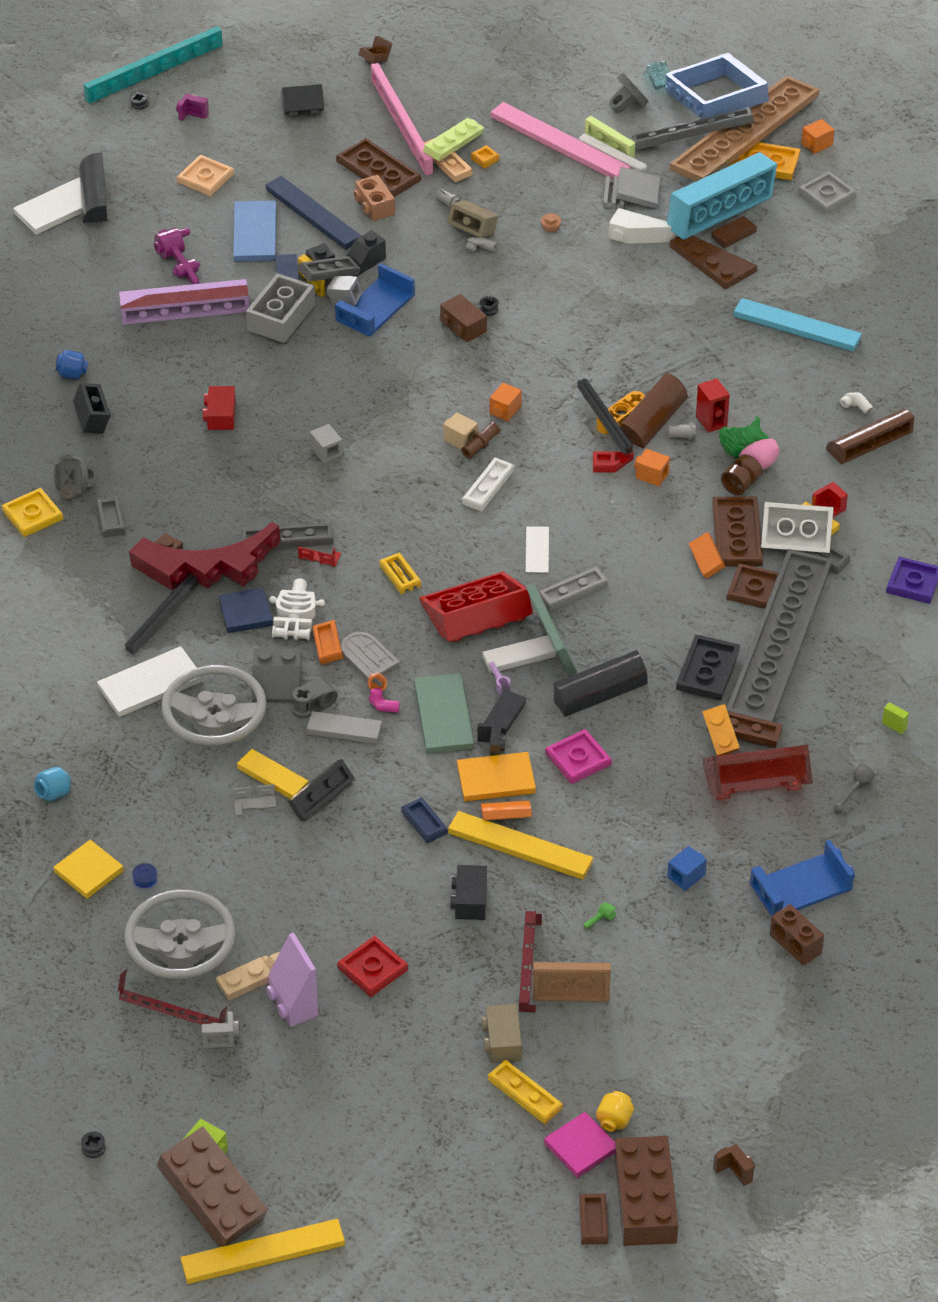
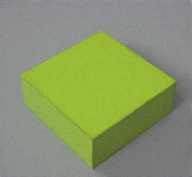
[882,702,909,734]

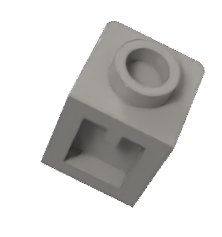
[202,1012,239,1048]

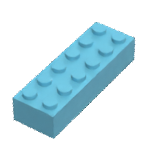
[667,152,777,240]

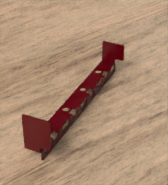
[519,910,542,1012]
[117,969,227,1025]

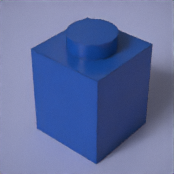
[667,846,707,891]

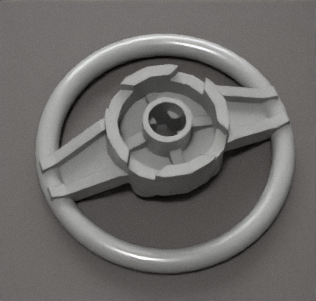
[162,665,267,746]
[124,889,236,979]

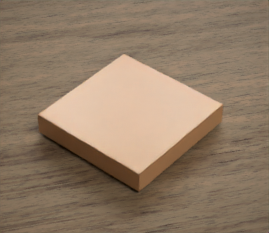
[177,155,234,196]

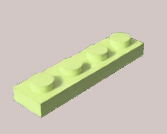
[423,118,484,161]

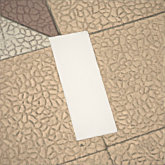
[526,527,549,573]

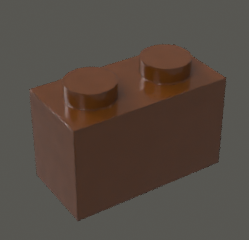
[440,294,487,342]

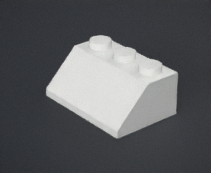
[761,502,833,553]

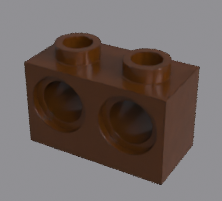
[770,904,824,966]

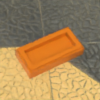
[689,532,725,579]
[312,620,343,665]
[481,801,532,820]

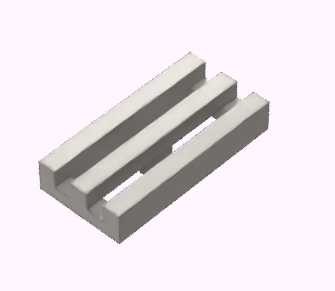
[603,176,624,209]

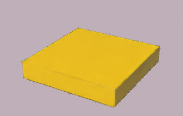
[1,488,63,537]
[53,840,124,899]

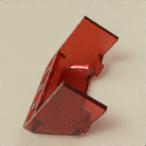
[702,744,813,800]

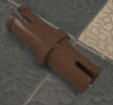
[461,422,500,459]

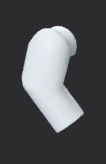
[840,392,873,414]

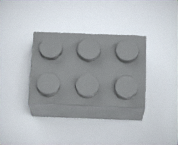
[246,273,315,343]

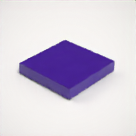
[886,556,938,604]

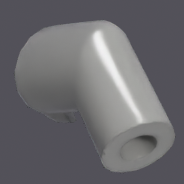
[465,237,498,252]

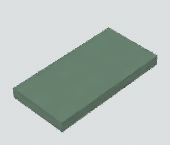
[526,583,578,676]
[414,673,474,754]

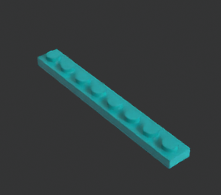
[83,26,223,104]

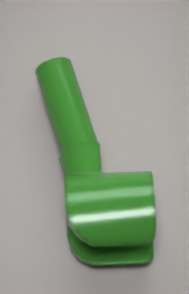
[583,902,616,929]

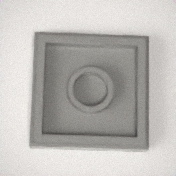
[616,166,660,209]
[798,171,857,214]

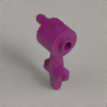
[154,228,201,284]

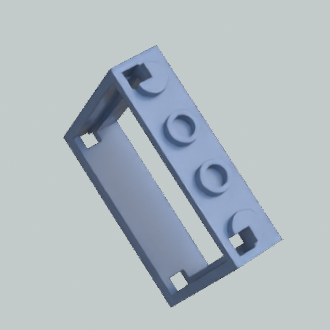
[665,53,769,119]

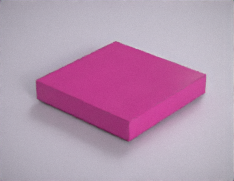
[545,729,612,784]
[544,1112,615,1178]

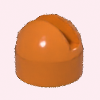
[367,673,387,691]

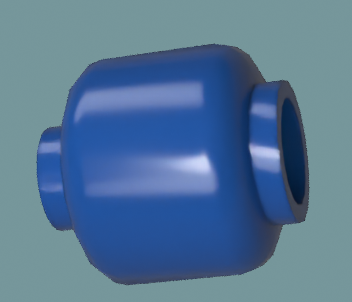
[55,350,88,380]

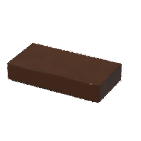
[711,216,757,248]
[579,1193,608,1245]

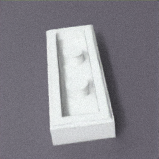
[462,458,514,512]
[482,635,556,674]

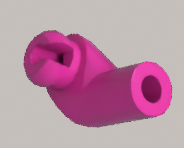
[369,688,400,713]

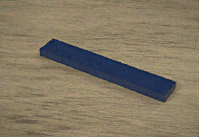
[266,176,361,250]

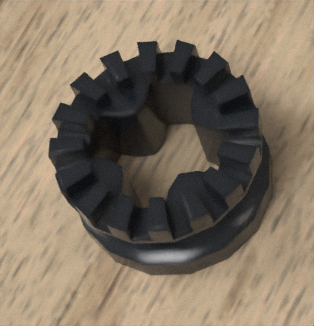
[130,92,149,110]
[480,295,499,316]
[81,1131,106,1158]

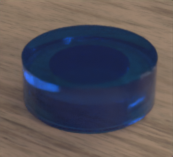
[132,863,158,888]

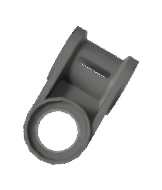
[292,677,338,718]

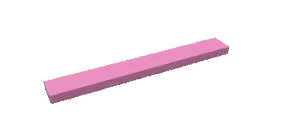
[371,63,433,176]
[491,102,631,180]

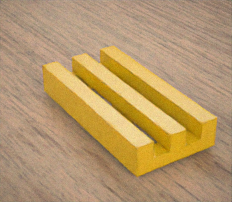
[379,552,421,595]

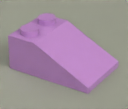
[266,933,318,1027]

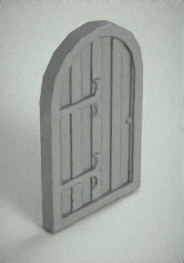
[341,632,400,680]

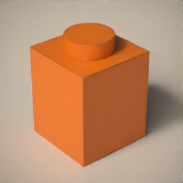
[801,119,834,154]
[489,383,522,421]
[634,449,670,487]

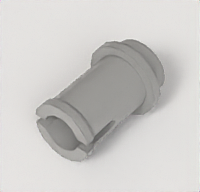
[436,188,462,209]
[669,423,697,440]

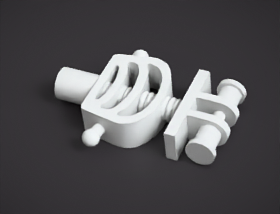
[269,579,325,641]

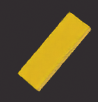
[237,749,309,799]
[488,1060,563,1124]

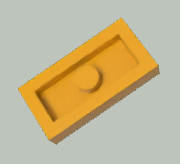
[702,704,740,757]

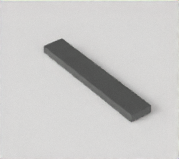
[632,107,754,150]

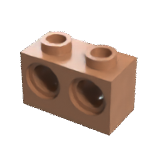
[353,175,395,221]

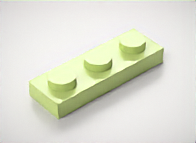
[585,116,635,158]

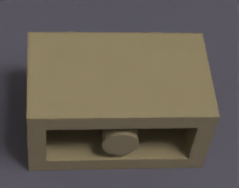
[447,200,499,238]
[481,1004,522,1063]

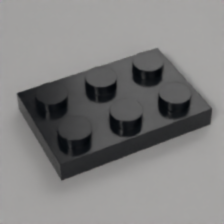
[676,634,740,701]

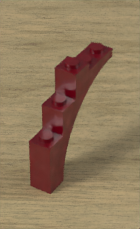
[129,522,281,591]

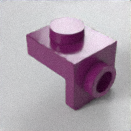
[176,93,209,121]

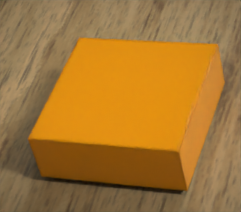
[471,145,499,169]

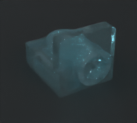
[643,61,670,90]

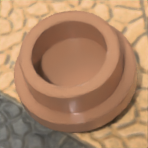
[541,213,561,232]

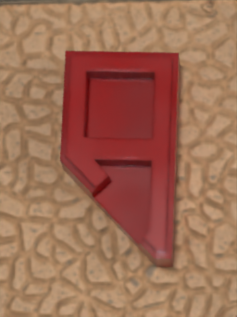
[593,451,634,473]

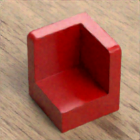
[812,482,848,517]

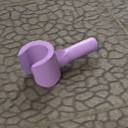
[489,662,510,694]

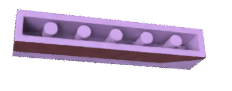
[119,279,250,325]

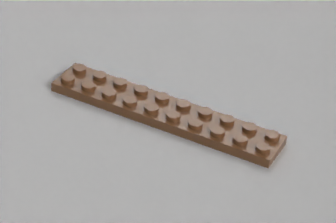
[670,75,819,182]

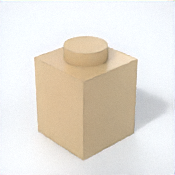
[443,412,478,449]

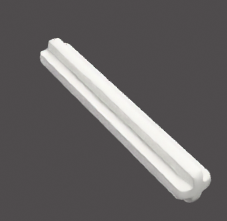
[579,133,647,173]

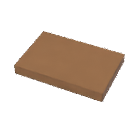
[533,962,611,1002]

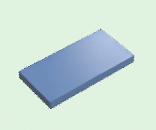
[233,201,276,261]

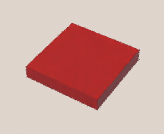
[337,935,408,997]

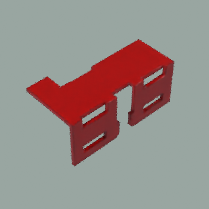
[298,547,341,567]

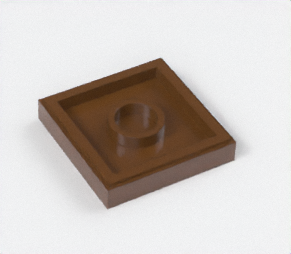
[726,563,779,609]

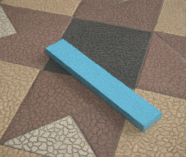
[734,298,862,352]

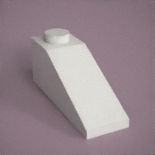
[608,208,676,244]

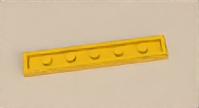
[448,811,593,880]
[181,1219,345,1284]

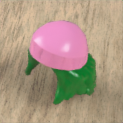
[719,416,780,470]

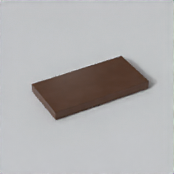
[336,138,421,197]
[712,496,763,567]

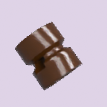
[721,454,762,496]

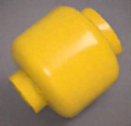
[596,1091,634,1132]

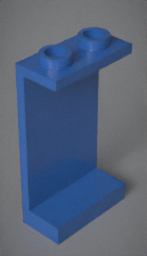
[335,263,415,337]
[750,840,855,916]

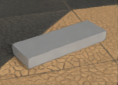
[538,567,609,612]
[307,711,382,744]

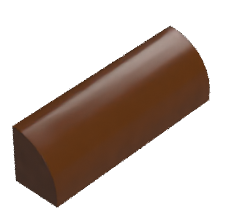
[622,372,688,449]
[826,409,915,465]

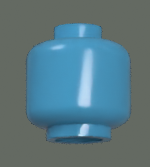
[34,767,71,801]

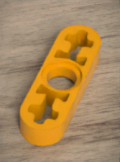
[596,391,645,434]

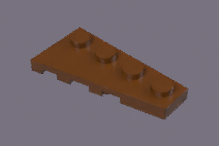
[670,235,757,289]

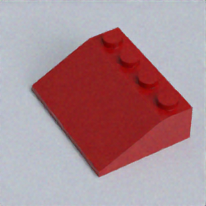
[419,571,533,642]

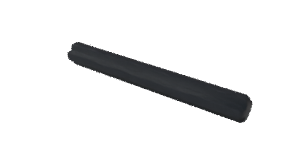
[577,378,633,455]
[125,574,198,654]

